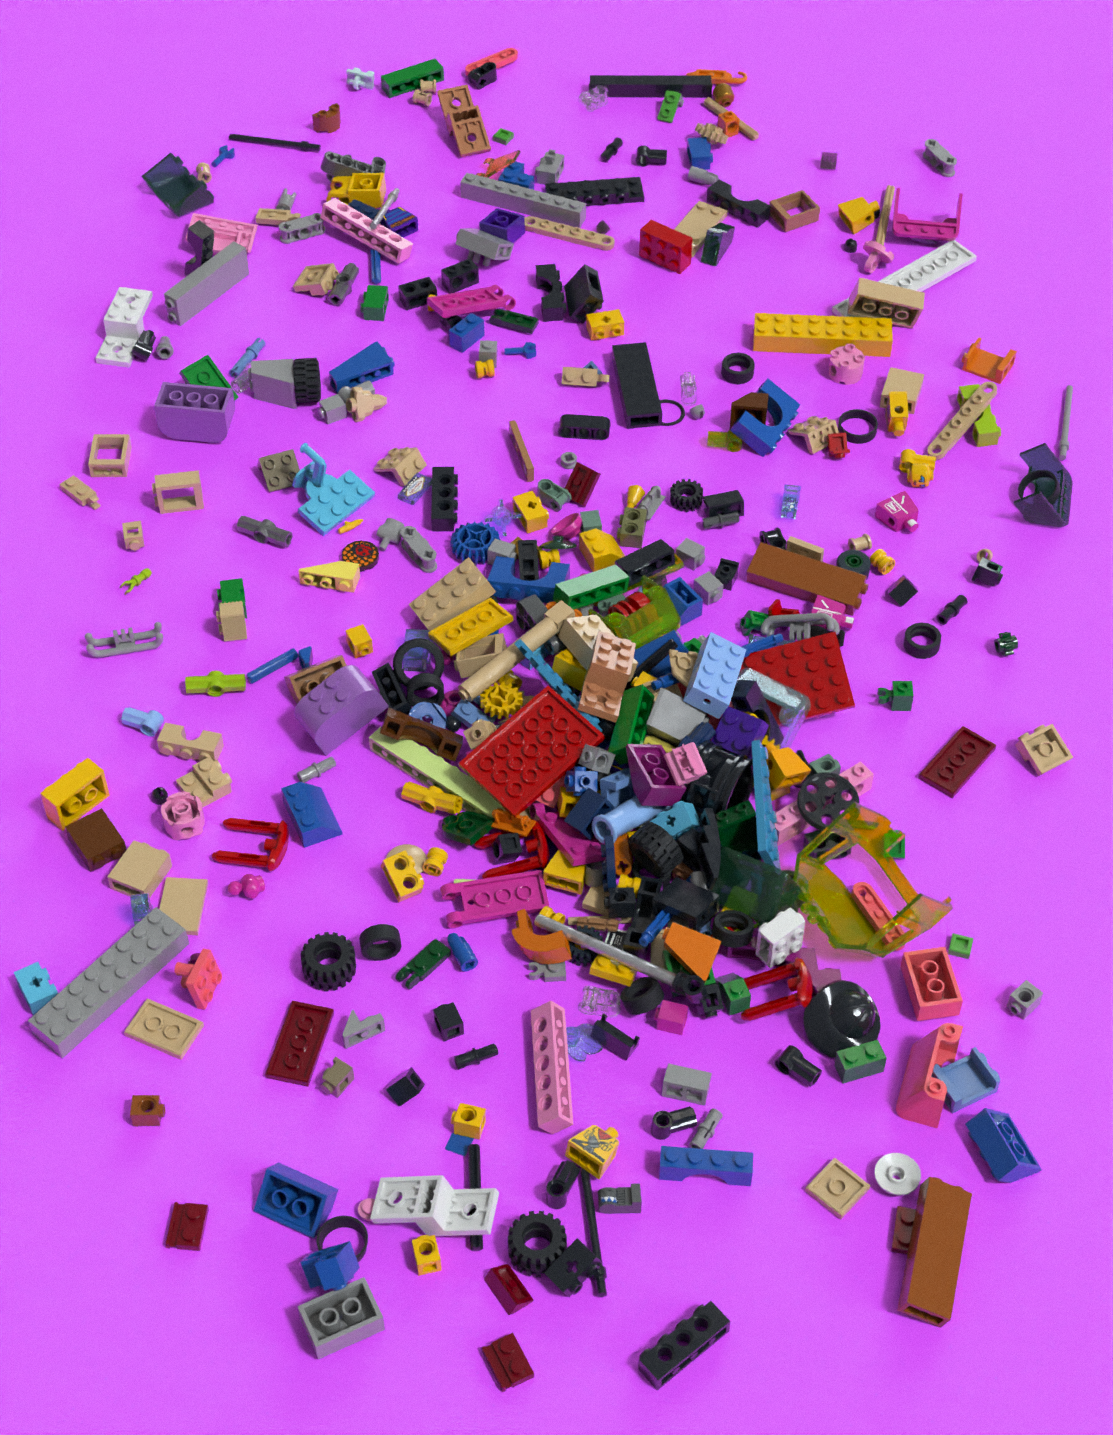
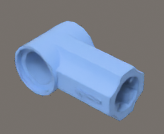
[121,707,164,737]

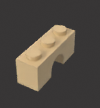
[157,722,224,761]

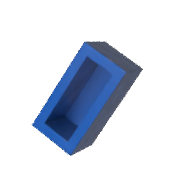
[687,137,713,170]
[449,313,485,353]

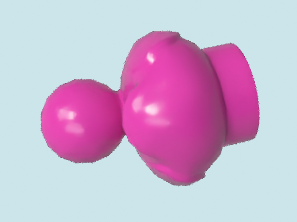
[228,874,265,899]

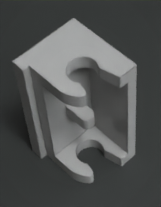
[662,1063,712,1106]

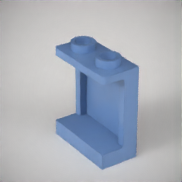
[600,768,635,809]
[931,1047,1000,1114]

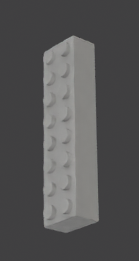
[28,907,190,1059]

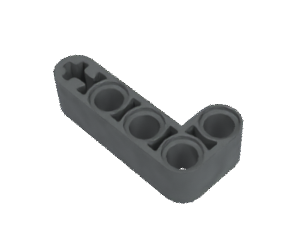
[320,151,386,176]
[516,594,567,655]

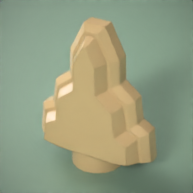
[346,387,387,422]

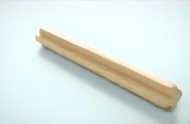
[704,97,759,141]

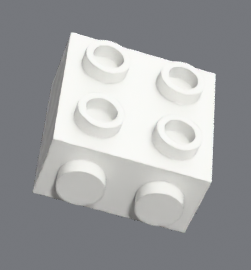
[756,907,805,968]

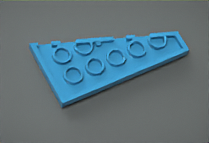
[514,639,603,732]
[752,740,781,875]

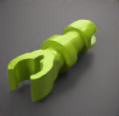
[119,568,152,594]

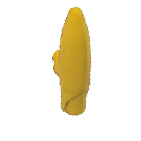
[338,519,363,534]

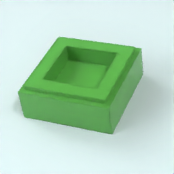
[493,128,514,145]
[948,933,974,959]

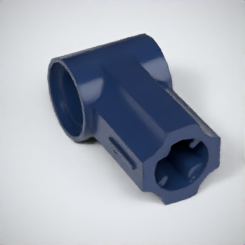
[677,722,716,749]

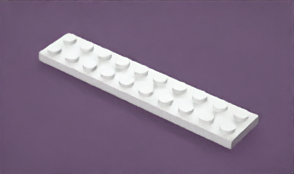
[832,240,977,317]

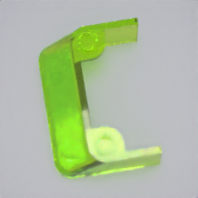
[588,575,681,650]

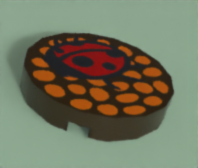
[342,540,379,572]

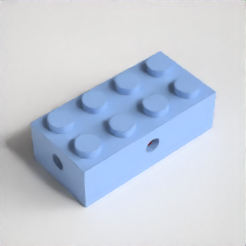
[683,632,746,719]

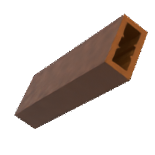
[747,542,869,616]
[897,1176,972,1328]

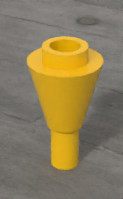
[627,485,645,508]

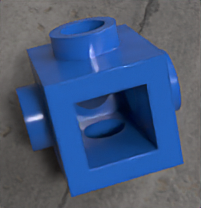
[564,767,598,796]

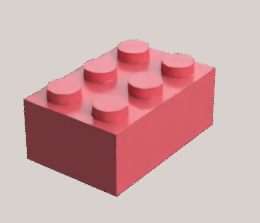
[900,947,963,1021]

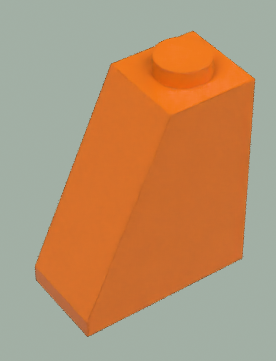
[661,922,721,984]

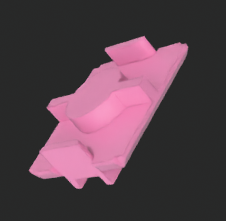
[664,742,708,786]

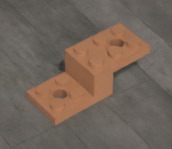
[437,84,491,157]
[577,631,636,723]

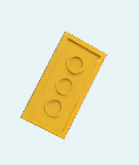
[428,598,513,656]

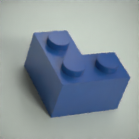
[498,160,534,190]
[300,1241,360,1291]

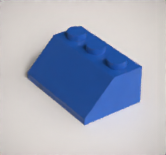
[634,630,689,678]
[281,782,343,848]
[965,1108,1042,1183]
[253,1162,339,1238]

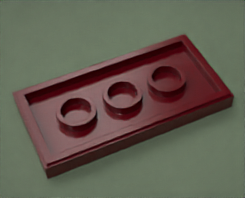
[918,726,996,799]
[265,1000,334,1087]

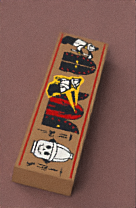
[509,420,534,482]

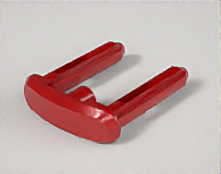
[212,818,289,872]
[474,819,549,879]
[741,957,813,1021]

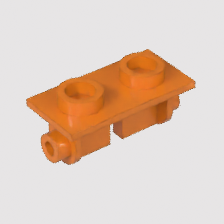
[491,808,536,837]

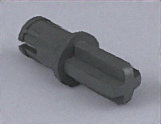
[702,512,740,530]

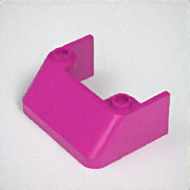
[892,188,963,241]

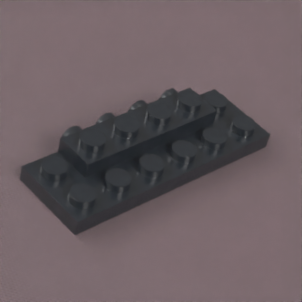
[545,177,645,206]

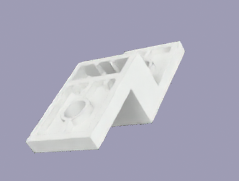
[96,287,153,368]
[370,1175,499,1236]

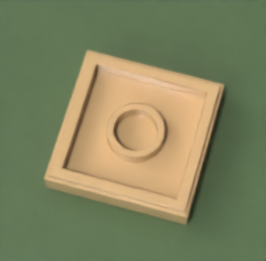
[805,1157,871,1220]

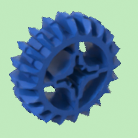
[450,521,501,566]

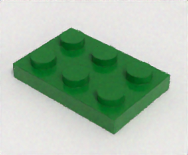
[179,354,239,401]

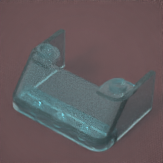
[735,668,811,748]

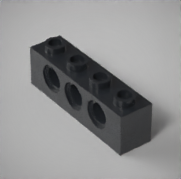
[431,466,458,532]
[638,1301,731,1391]

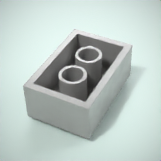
[298,1277,385,1360]

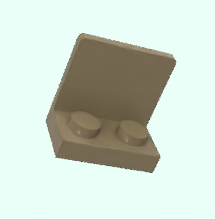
[257,449,300,492]

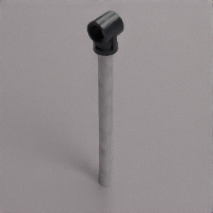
[534,914,707,1004]

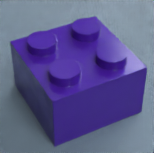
[479,208,525,243]
[711,706,769,758]

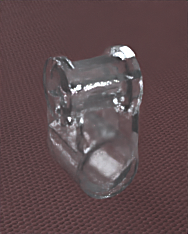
[578,86,608,112]
[578,986,621,1018]

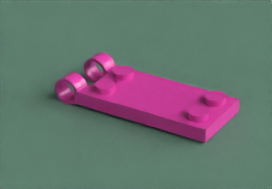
[427,284,516,318]
[529,800,605,866]
[440,870,550,929]

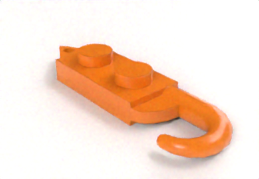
[686,69,748,85]

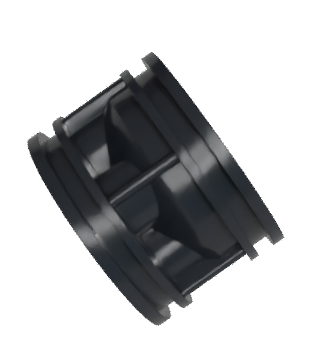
[679,740,754,819]

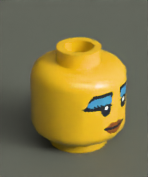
[907,463,934,487]

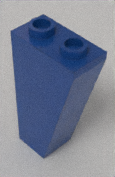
[329,341,395,394]

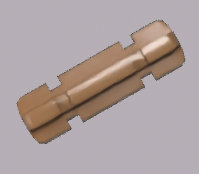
[577,917,619,932]

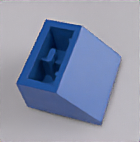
[652,577,703,630]

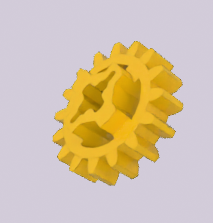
[480,682,523,719]

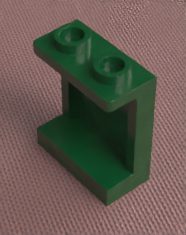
[714,800,758,864]

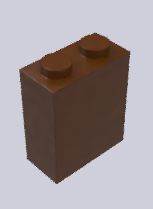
[65,808,127,872]

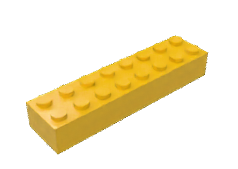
[753,313,893,357]

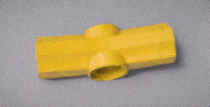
[401,781,463,814]

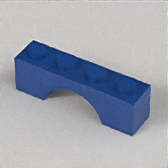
[659,1146,753,1186]

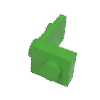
[658,90,684,123]

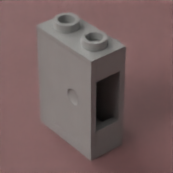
[456,228,514,267]

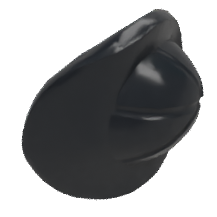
[803,980,881,1058]

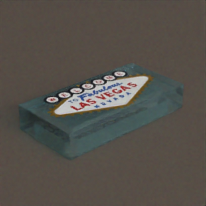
[398,472,432,505]

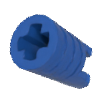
[447,933,478,972]

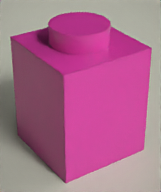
[654,1000,688,1035]

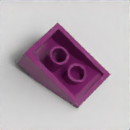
[626,744,686,806]

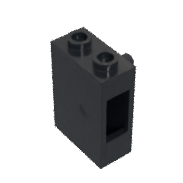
[564,264,604,324]

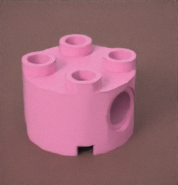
[828,344,865,385]
[161,792,205,840]

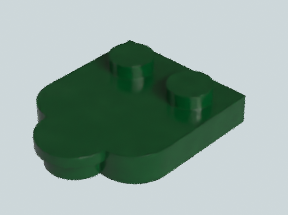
[442,811,495,846]

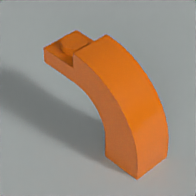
[511,909,572,964]

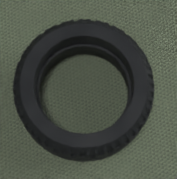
[393,638,444,690]

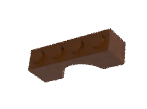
[380,708,463,762]

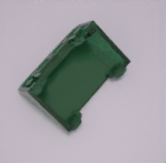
[710,846,801,928]

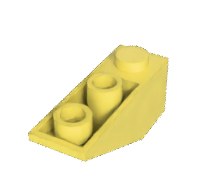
[298,561,360,593]

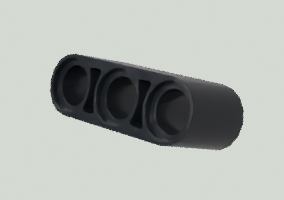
[558,414,611,440]

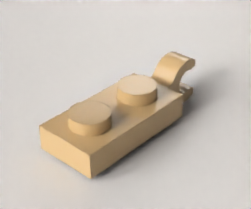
[255,208,301,225]
[562,367,610,387]
[59,475,101,510]

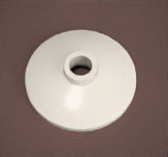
[874,1153,921,1195]

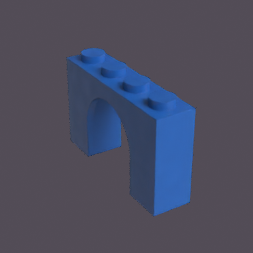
[730,378,801,457]
[487,556,570,603]

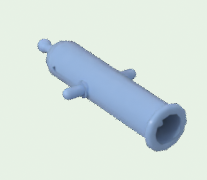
[592,795,672,844]

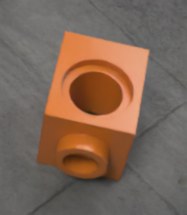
[717,110,740,137]

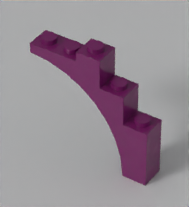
[726,936,842,998]

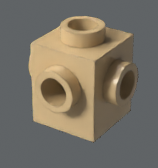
[463,719,497,750]

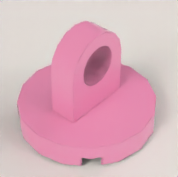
[863,241,894,273]

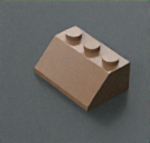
[284,655,347,704]

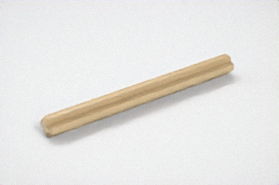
[875,185,895,246]

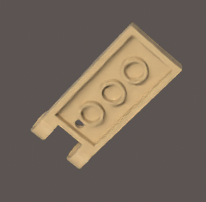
[674,201,728,258]

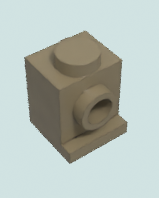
[320,1056,354,1098]

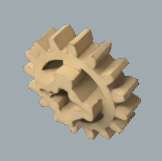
[695,123,729,144]

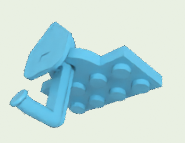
[292,443,375,536]

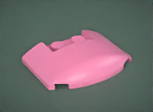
[185,213,258,255]

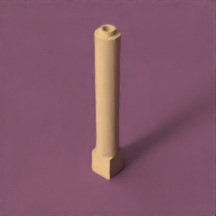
[458,600,575,702]

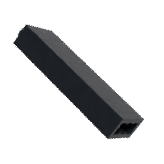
[612,342,662,429]

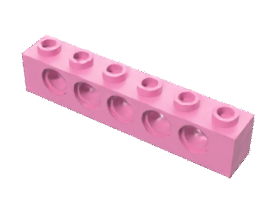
[320,198,413,264]
[775,761,874,846]
[531,1000,574,1134]

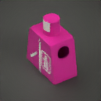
[875,491,919,532]
[811,595,855,629]

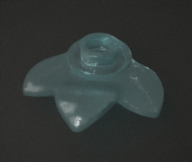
[566,1024,603,1062]

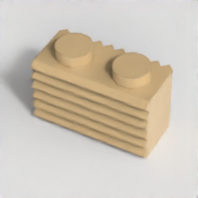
[216,601,247,641]

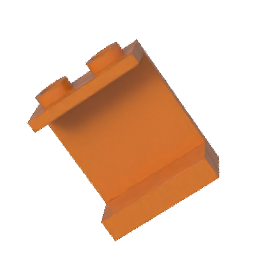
[961,337,1017,384]

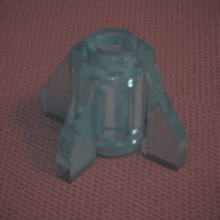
[484,499,521,536]

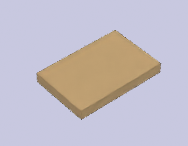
[159,877,208,936]
[124,998,204,1060]

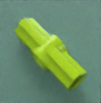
[185,671,246,697]

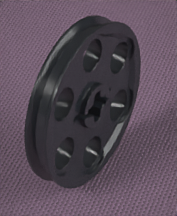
[797,772,860,832]

